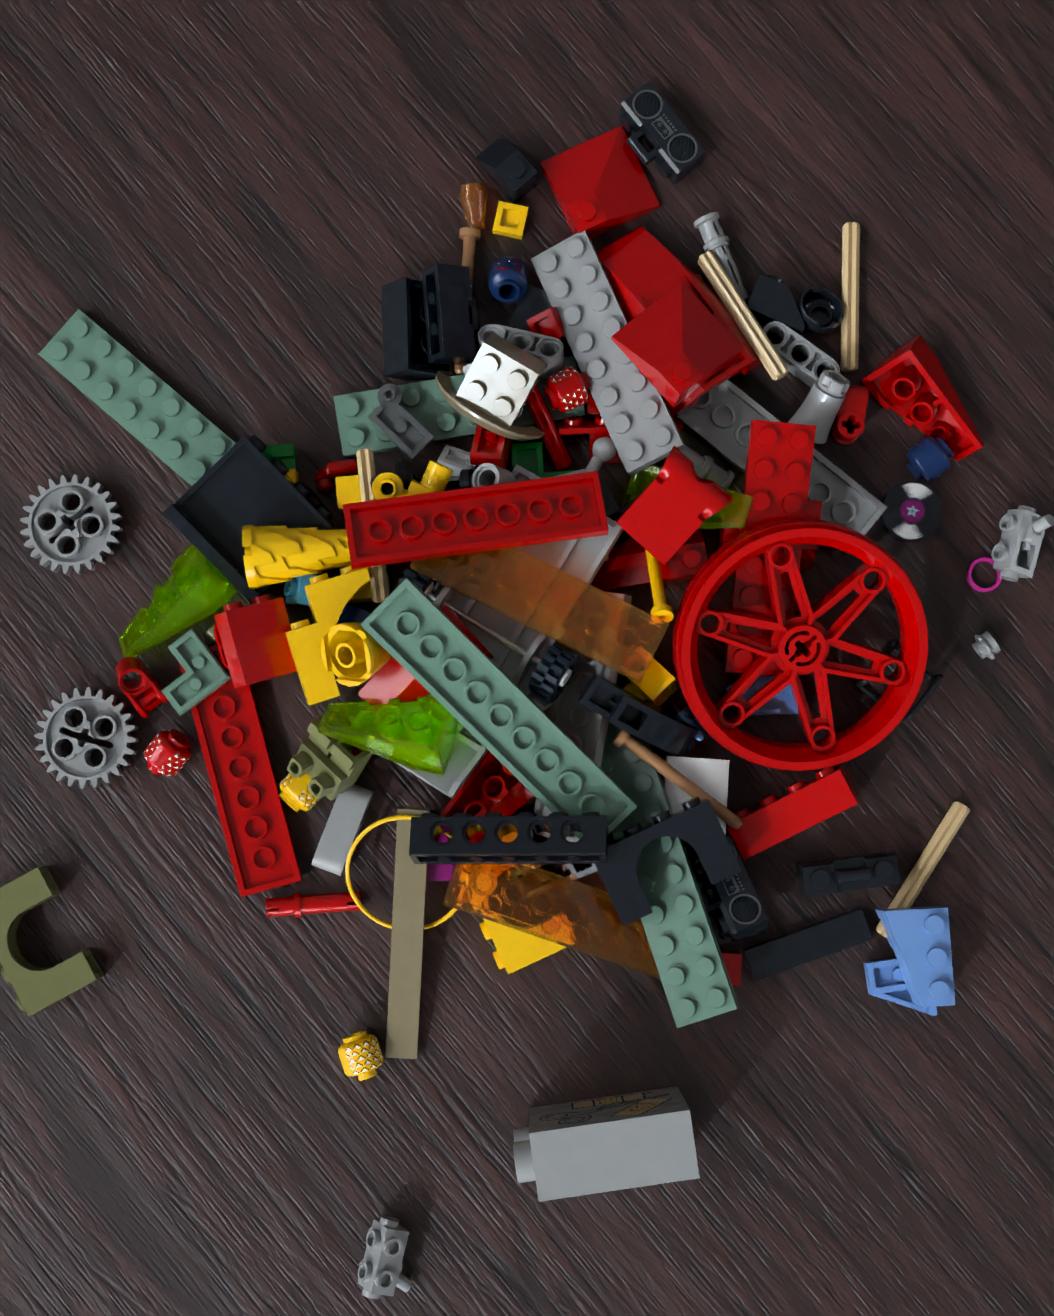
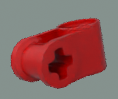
[831,385,869,446]
[115,657,169,718]

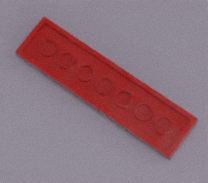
[723,420,816,676]
[343,471,609,569]
[179,645,303,897]

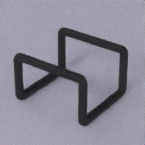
[855,639,944,721]

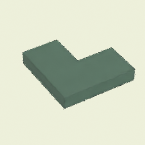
[162,628,232,716]

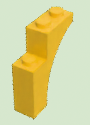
[285,566,371,705]

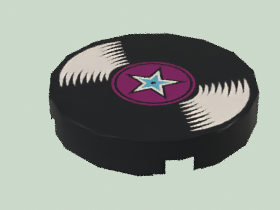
[880,481,943,543]

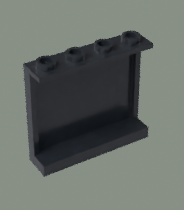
[162,434,335,604]

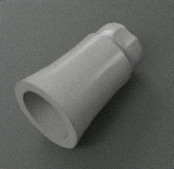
[788,369,850,444]

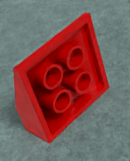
[540,125,660,239]
[611,281,744,408]

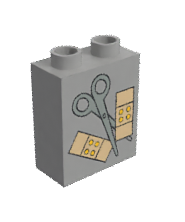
[513,1086,700,1202]

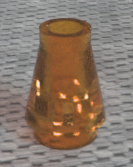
[458,183,488,230]

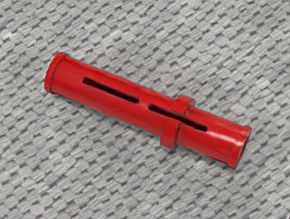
[265,890,362,918]

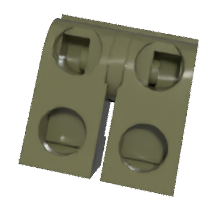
[287,711,374,801]

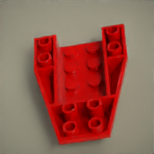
[596,226,762,418]

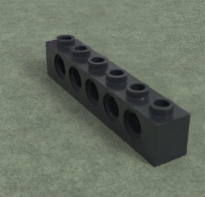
[409,812,609,864]

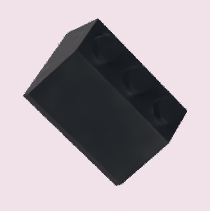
[382,277,454,381]

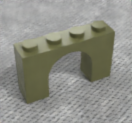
[0,866,104,1017]

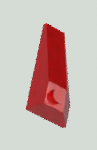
[588,527,707,592]

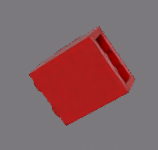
[214,594,297,689]

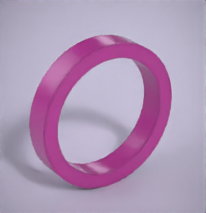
[966,557,1002,592]

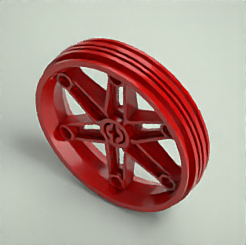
[672,518,928,771]

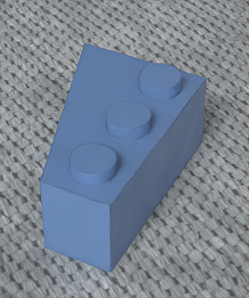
[875,906,955,1007]

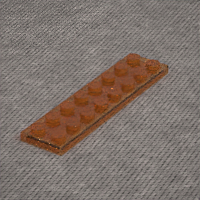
[410,547,669,683]
[443,864,661,979]

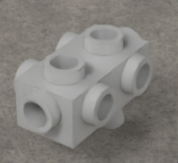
[991,505,1054,582]
[358,1215,412,1299]

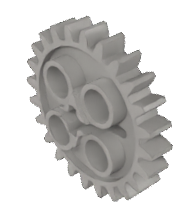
[20,474,124,576]
[34,687,139,789]

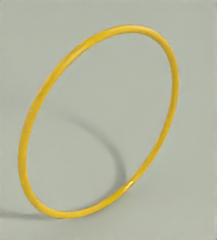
[345,815,470,930]

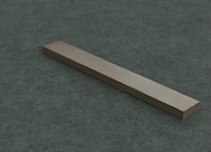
[385,807,430,1059]

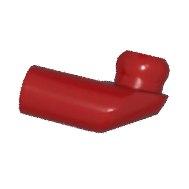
[314,459,357,492]

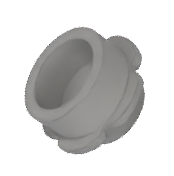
[972,631,1001,660]

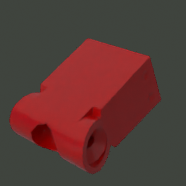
[616,445,734,565]

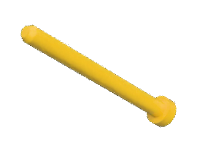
[645,549,674,624]

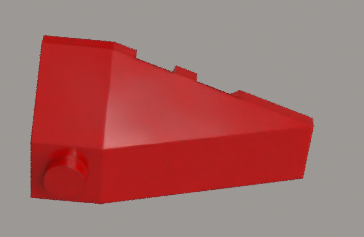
[862,335,984,461]
[358,605,494,717]

